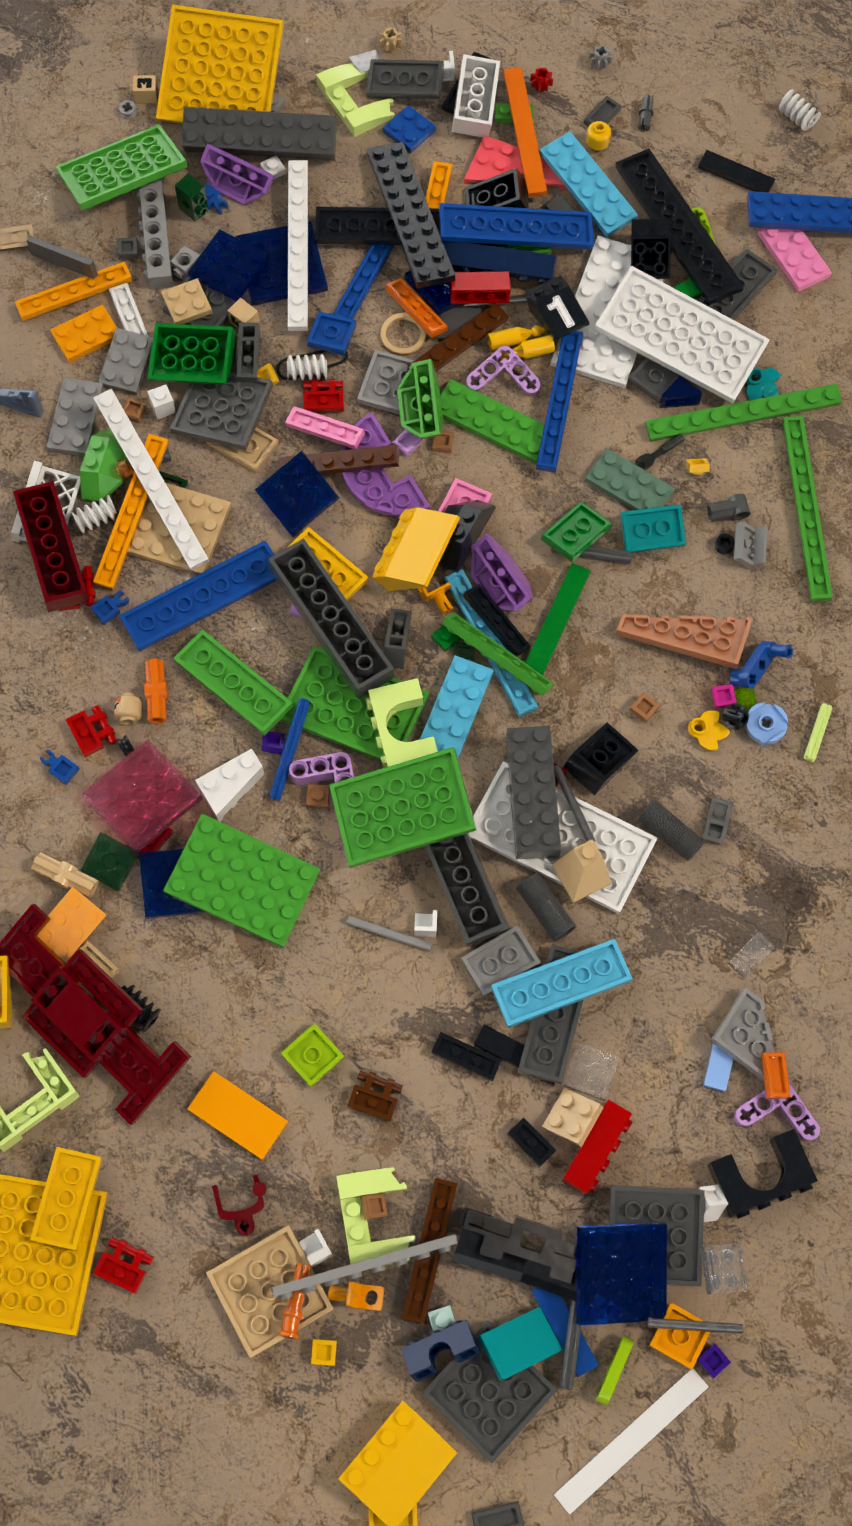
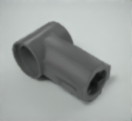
[707,494,751,522]

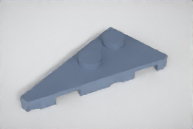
[0,389,44,418]

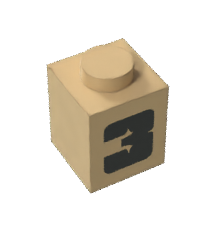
[130,75,158,104]
[227,298,259,329]

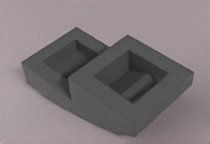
[702,797,733,844]

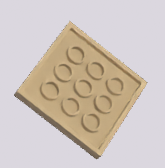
[127,483,231,575]
[206,1225,334,1359]

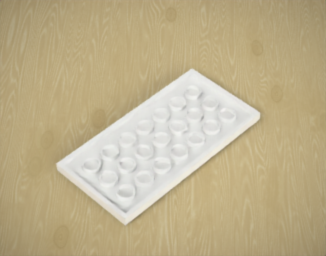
[550,236,664,388]
[594,266,770,404]
[469,761,657,914]

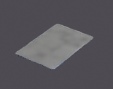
[349,50,383,73]

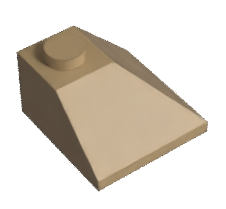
[552,839,611,903]

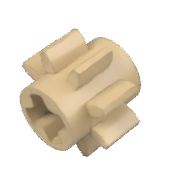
[380,28,402,52]

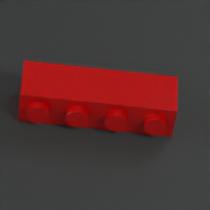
[561,1099,633,1196]

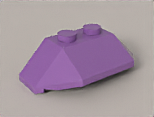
[200,143,274,205]
[471,533,533,611]

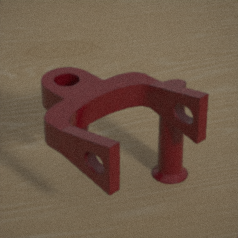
[212,1174,266,1236]

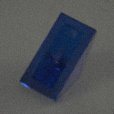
[659,376,702,408]

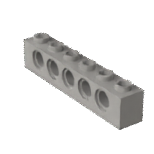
[136,179,173,289]

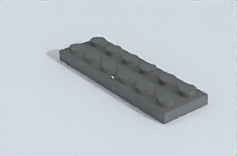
[518,944,583,1084]

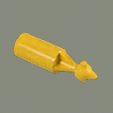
[487,325,546,351]
[500,335,555,360]

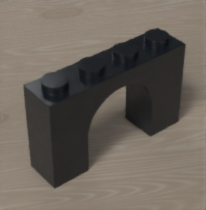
[707,1129,818,1219]

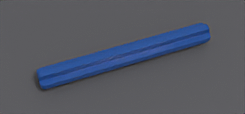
[269,698,310,800]

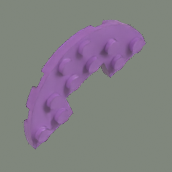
[341,413,430,517]

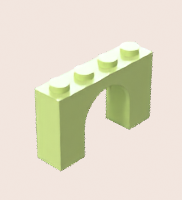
[365,678,438,768]

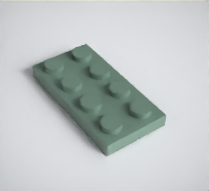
[585,448,675,510]

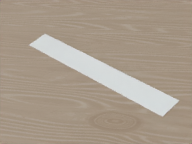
[554,1369,709,1515]

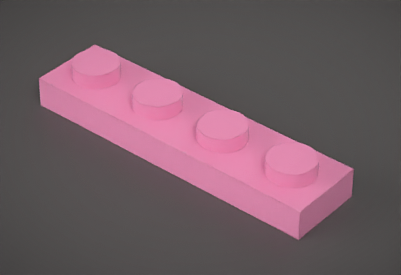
[285,406,365,449]

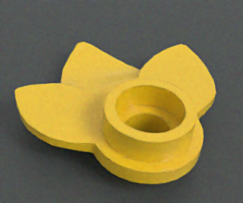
[688,711,730,751]

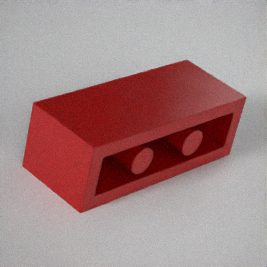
[449,272,511,304]

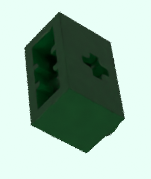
[175,173,208,222]

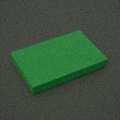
[541,502,612,562]

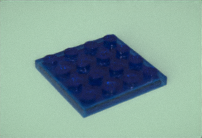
[236,221,328,306]
[576,1222,667,1326]

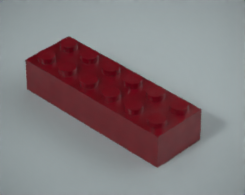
[13,481,89,612]

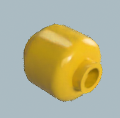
[586,121,611,151]

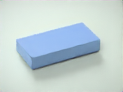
[703,1044,733,1092]

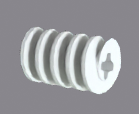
[779,89,821,131]
[287,354,327,380]
[71,495,117,534]

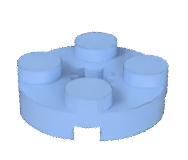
[745,703,788,746]

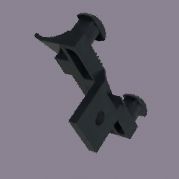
[453,1207,606,1306]

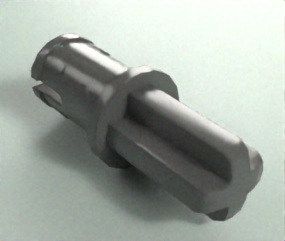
[638,94,654,132]

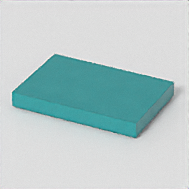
[620,504,686,552]
[478,1307,562,1382]

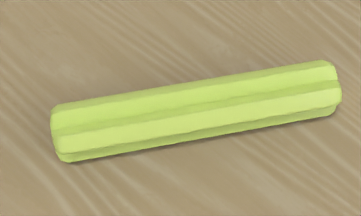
[804,703,832,762]

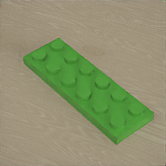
[440,379,545,465]
[173,629,294,736]

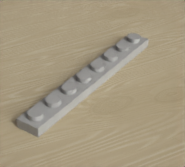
[271,1234,458,1300]

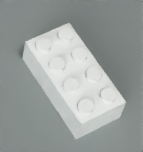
[451,54,500,137]

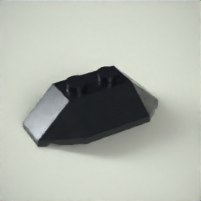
[439,500,496,573]

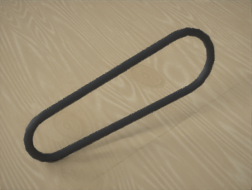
[276,350,348,380]

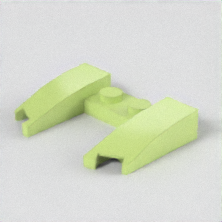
[316,63,395,137]
[0,1048,80,1152]
[336,1167,416,1266]

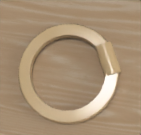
[380,312,427,355]

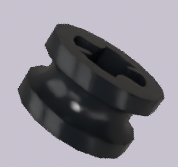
[715,533,735,554]
[116,735,135,757]

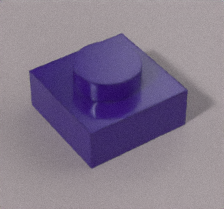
[261,731,285,755]
[697,1343,731,1379]

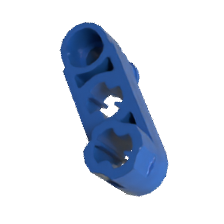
[730,641,793,689]

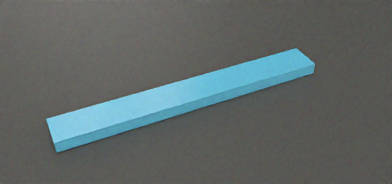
[444,569,538,718]

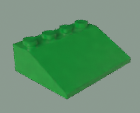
[148,323,238,385]

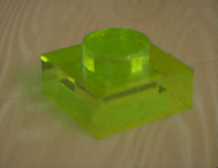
[734,688,757,710]

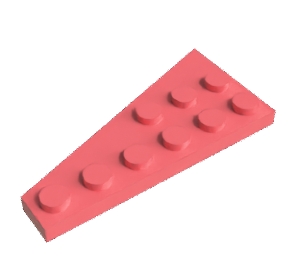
[464,135,567,189]

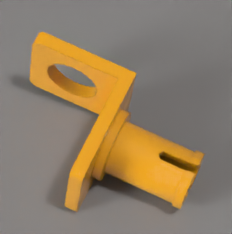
[417,582,454,615]
[328,1281,384,1311]

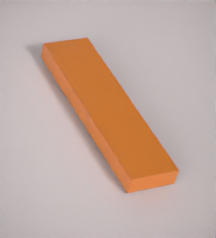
[385,278,448,338]

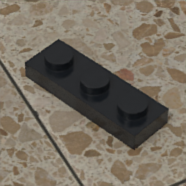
[431,1032,502,1082]

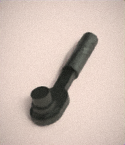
[635,434,685,470]

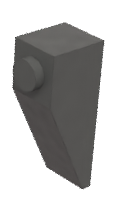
[237,322,261,379]
[384,609,412,669]

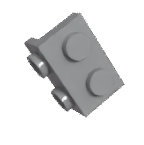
[734,521,768,569]

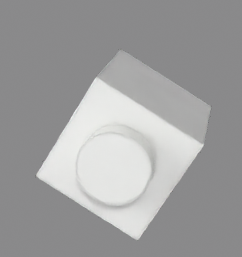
[147,385,176,420]

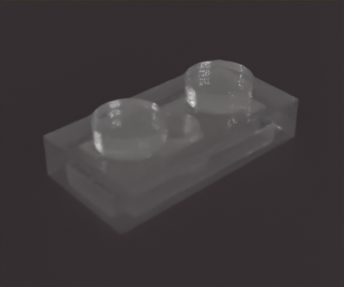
[728,932,775,979]

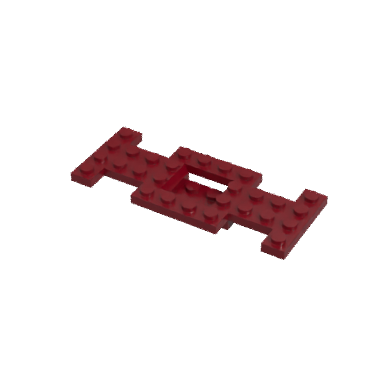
[0,904,192,1125]

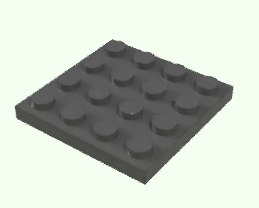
[170,371,273,451]
[607,1185,705,1286]
[422,1321,557,1463]

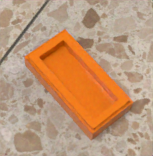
[761,1052,791,1099]

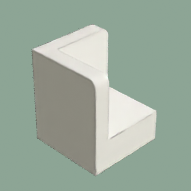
[442,51,455,82]
[414,910,437,938]
[698,1185,728,1222]
[299,1229,332,1267]

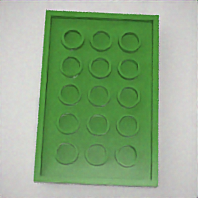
[55,124,188,210]
[280,646,429,762]
[329,747,477,868]
[163,814,320,948]

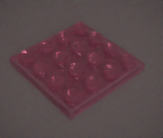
[81,740,203,854]

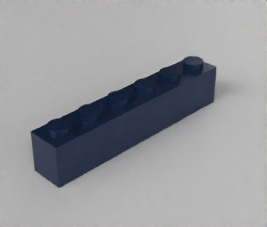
[442,241,557,284]

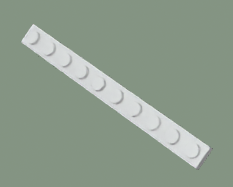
[288,160,308,331]
[94,389,209,570]

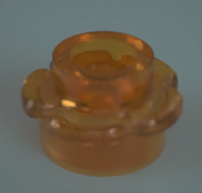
[116,459,134,478]

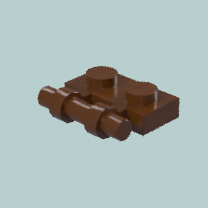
[347,1071,403,1122]

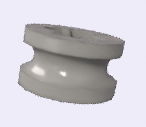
[119,100,137,119]

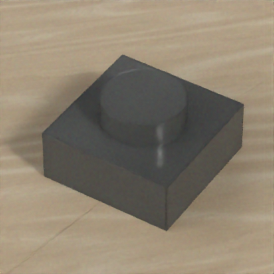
[117,237,138,259]

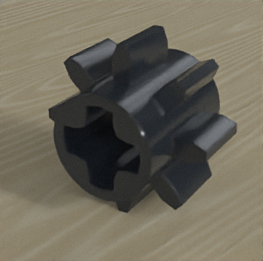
[722,703,749,730]

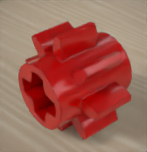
[530,68,553,92]

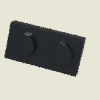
[507,1117,556,1168]

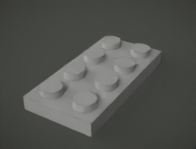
[47,378,104,456]

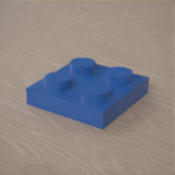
[383,105,436,153]
[307,311,356,356]

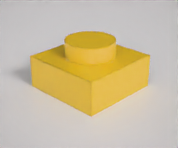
[257,363,280,386]
[686,458,710,475]
[311,1339,337,1366]

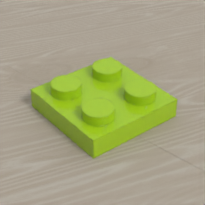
[281,1023,345,1088]

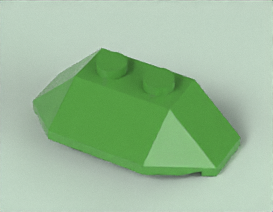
[397,359,444,439]
[80,429,129,503]

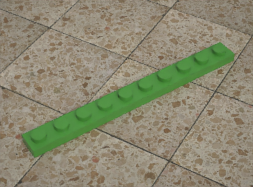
[645,384,842,442]
[782,416,833,602]

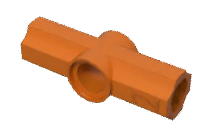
[144,658,168,724]

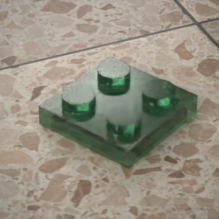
[80,832,140,891]

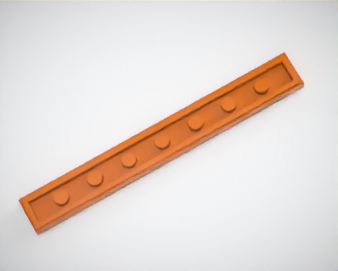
[503,67,547,198]

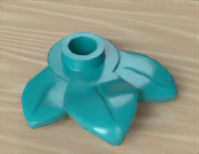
[746,368,781,400]

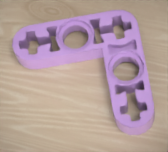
[466,346,540,395]
[734,1084,820,1142]

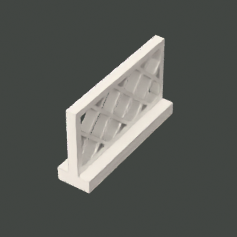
[11,461,81,543]

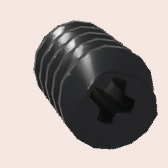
[121,984,161,1033]

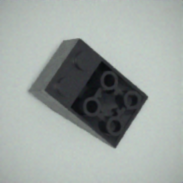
[631,218,673,279]

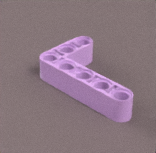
[289,752,354,785]

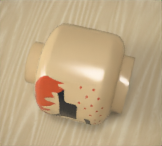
[114,692,142,725]

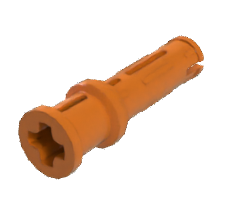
[277,1263,311,1340]

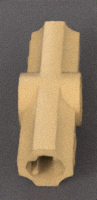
[31,852,99,898]

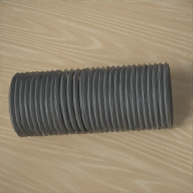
[638,800,705,861]
[516,873,576,942]

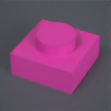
[711,684,737,709]

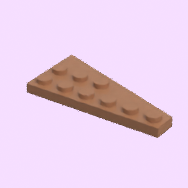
[616,614,753,669]

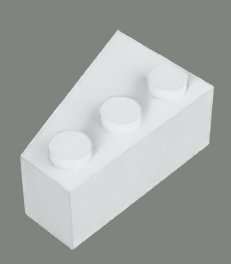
[195,749,264,822]

